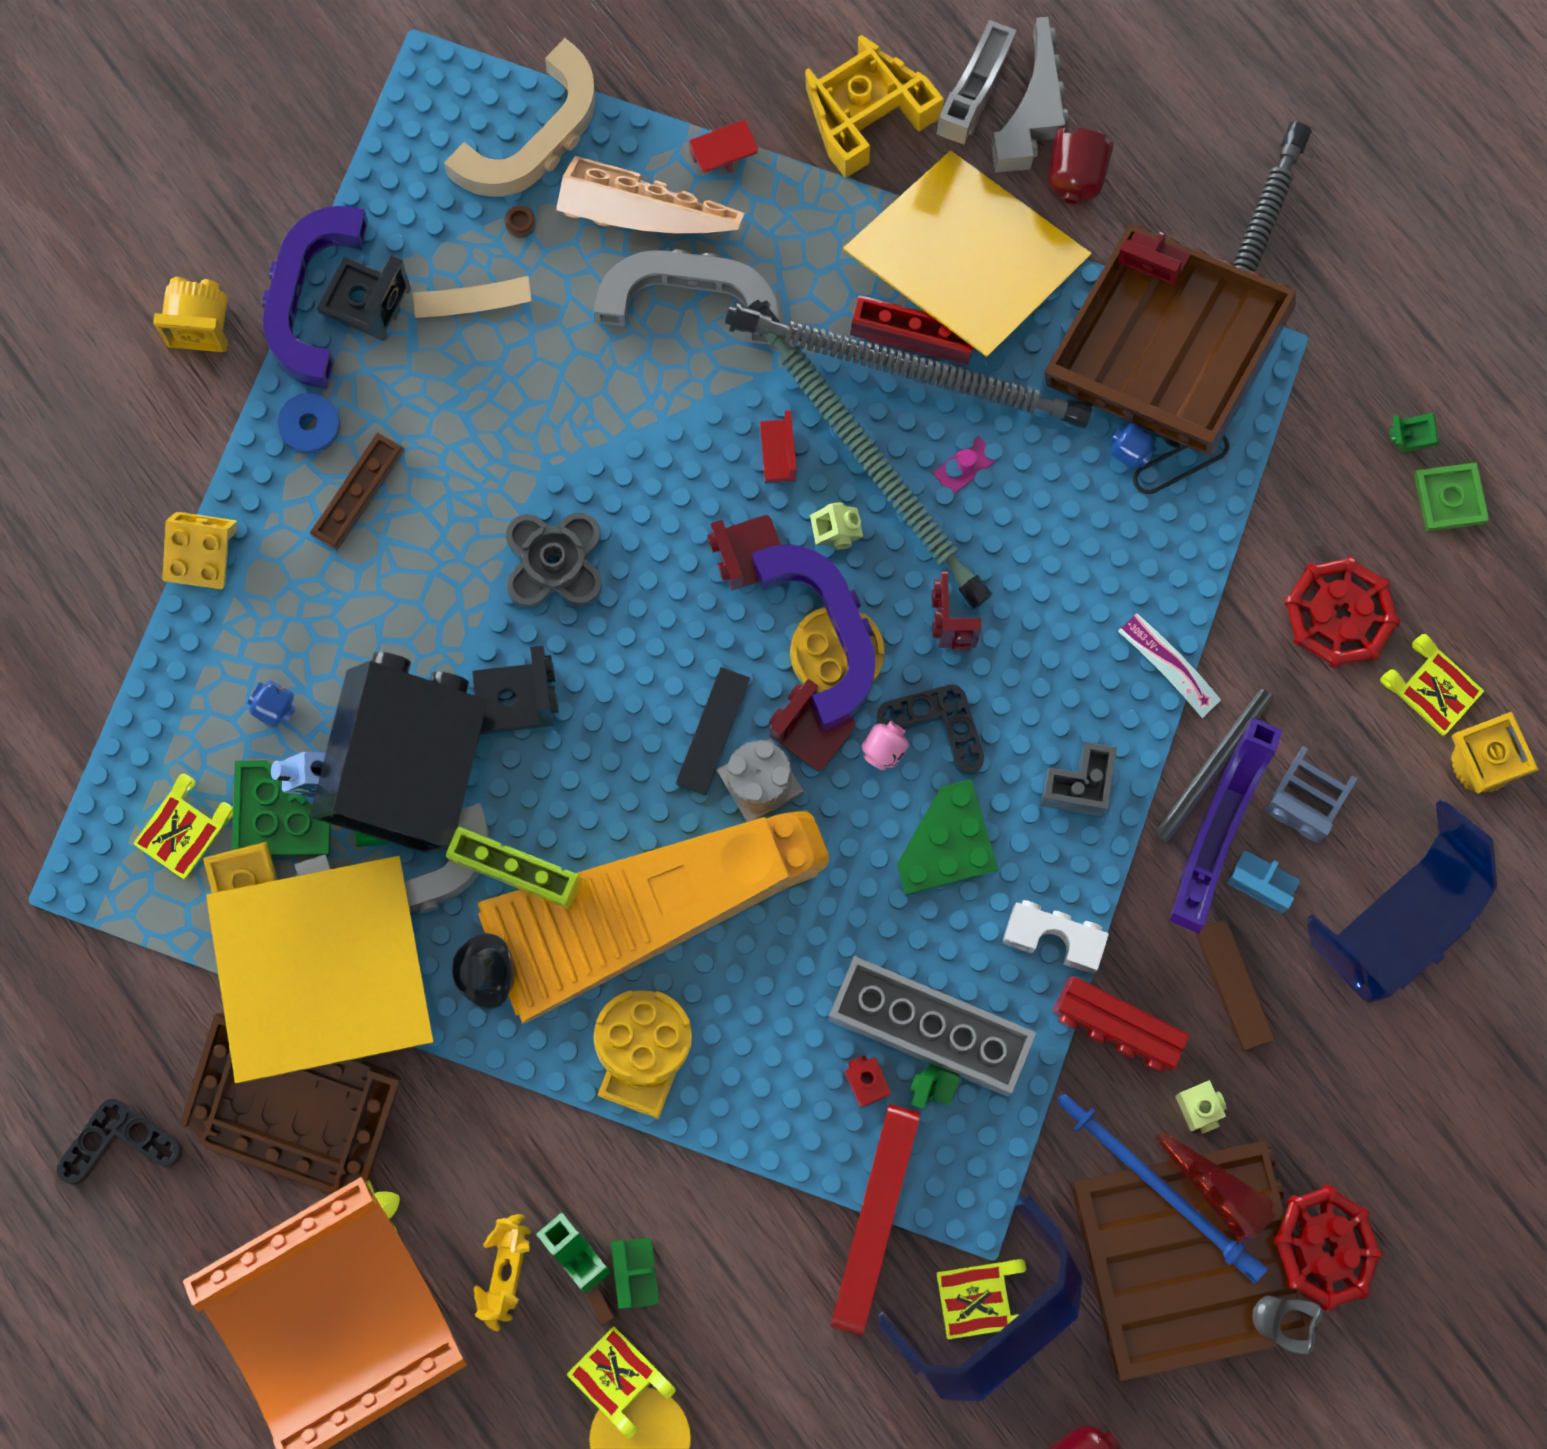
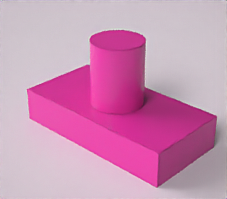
[932,436,996,494]

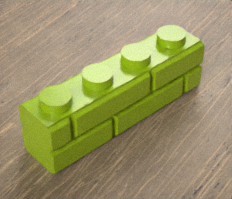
[446,826,583,909]

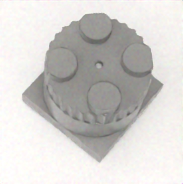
[716,738,804,822]

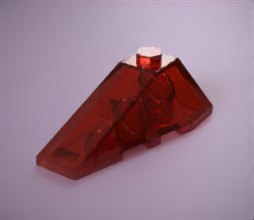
[1154,1132,1277,1242]

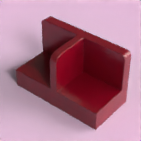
[1119,232,1190,286]

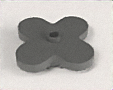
[506,513,602,608]

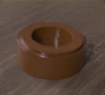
[505,205,536,238]

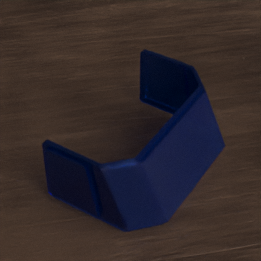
[1307,800,1497,1003]
[877,1193,1083,1402]

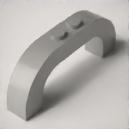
[594,249,778,345]
[295,803,490,913]

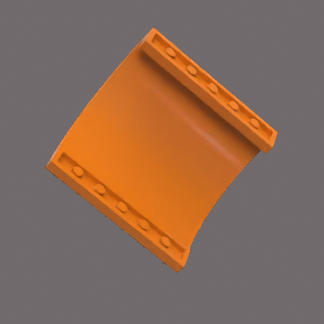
[183,1177,467,1449]

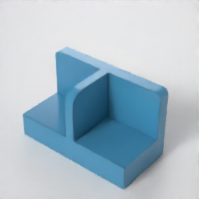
[1226,850,1300,914]

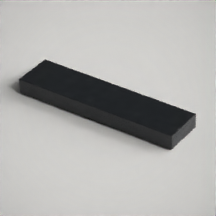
[676,667,750,795]

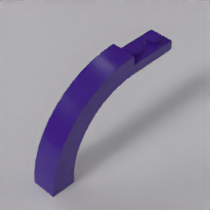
[1169,718,1282,934]

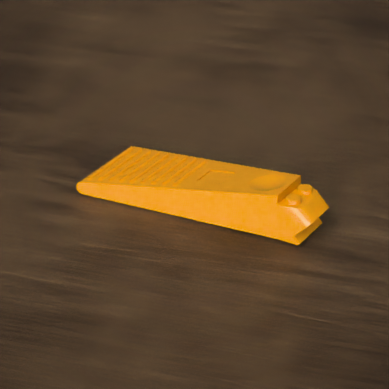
[477,810,829,1024]

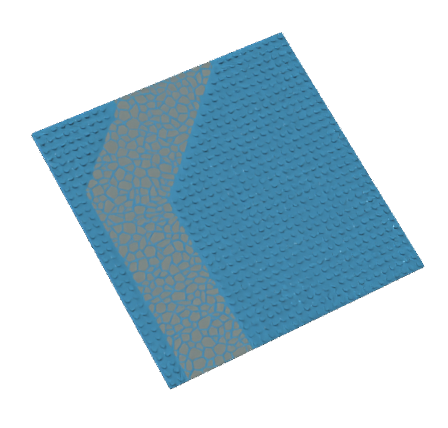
[28,29,1308,1261]

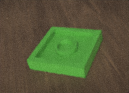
[1414,462,1489,532]

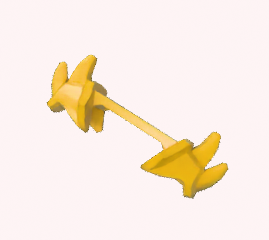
[473,1214,531,1332]

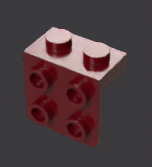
[707,515,781,591]
[931,571,981,652]
[769,679,856,771]

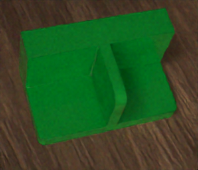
[611,1238,659,1310]

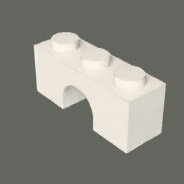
[1001,901,1109,974]

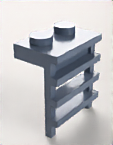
[1263,746,1358,844]

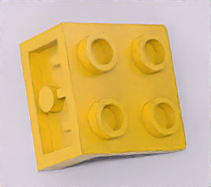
[162,512,237,589]

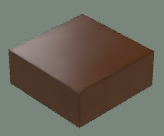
[587,1288,615,1325]

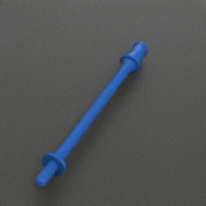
[1057,1094,1268,1284]

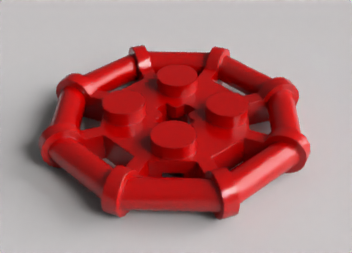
[1284,556,1400,668]
[1273,1185,1382,1311]

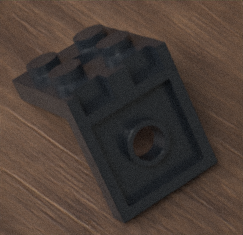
[317,255,411,341]
[472,646,559,734]

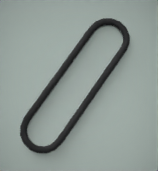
[1133,435,1229,494]

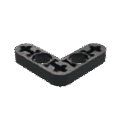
[876,685,984,775]
[57,1099,182,1184]

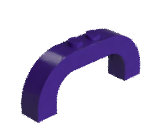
[262,206,368,389]
[752,545,875,732]

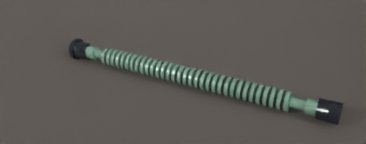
[748,300,993,610]

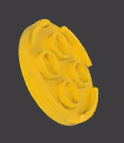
[790,607,884,693]
[594,990,692,1085]
[590,1387,691,1449]

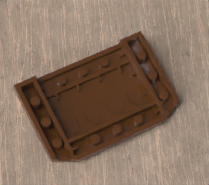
[180,1013,402,1193]

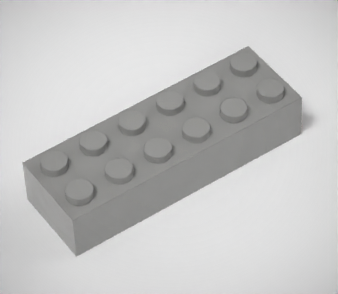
[828,956,1036,1097]

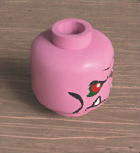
[862,721,909,771]

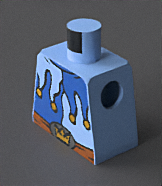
[271,752,325,797]

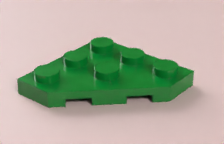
[232,760,331,857]
[897,779,998,896]

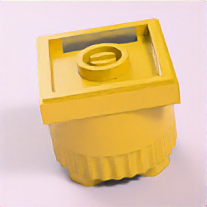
[153,277,228,353]
[1451,712,1539,794]

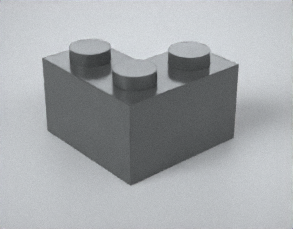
[1040,742,1117,817]

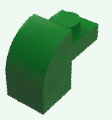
[536,1212,611,1294]

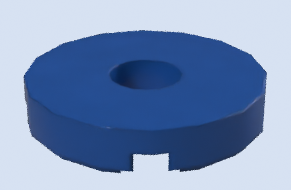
[277,393,340,455]

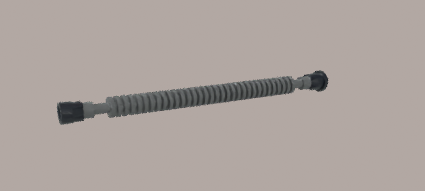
[1163,121,1312,448]
[725,301,1092,429]

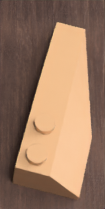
[556,156,744,233]

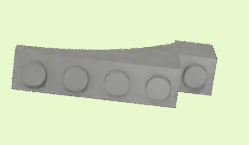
[991,17,1069,173]
[936,20,1017,145]

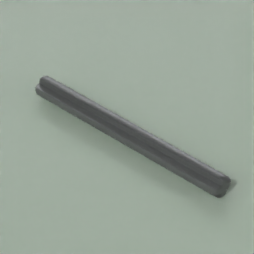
[1155,688,1274,843]

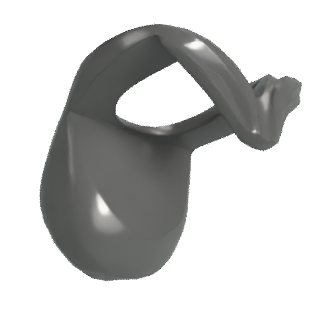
[1253,1296,1323,1354]

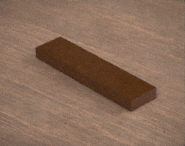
[309,432,405,551]
[1195,919,1274,1052]

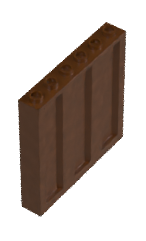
[1044,224,1296,457]
[1070,1140,1318,1381]

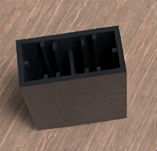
[309,652,488,854]

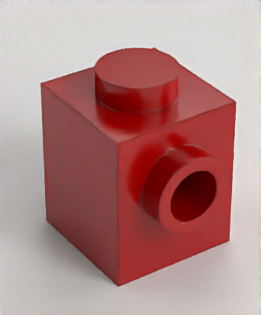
[844,1055,891,1109]

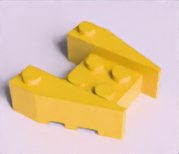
[805,35,944,178]

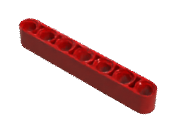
[830,1104,921,1336]

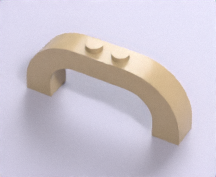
[444,38,596,197]

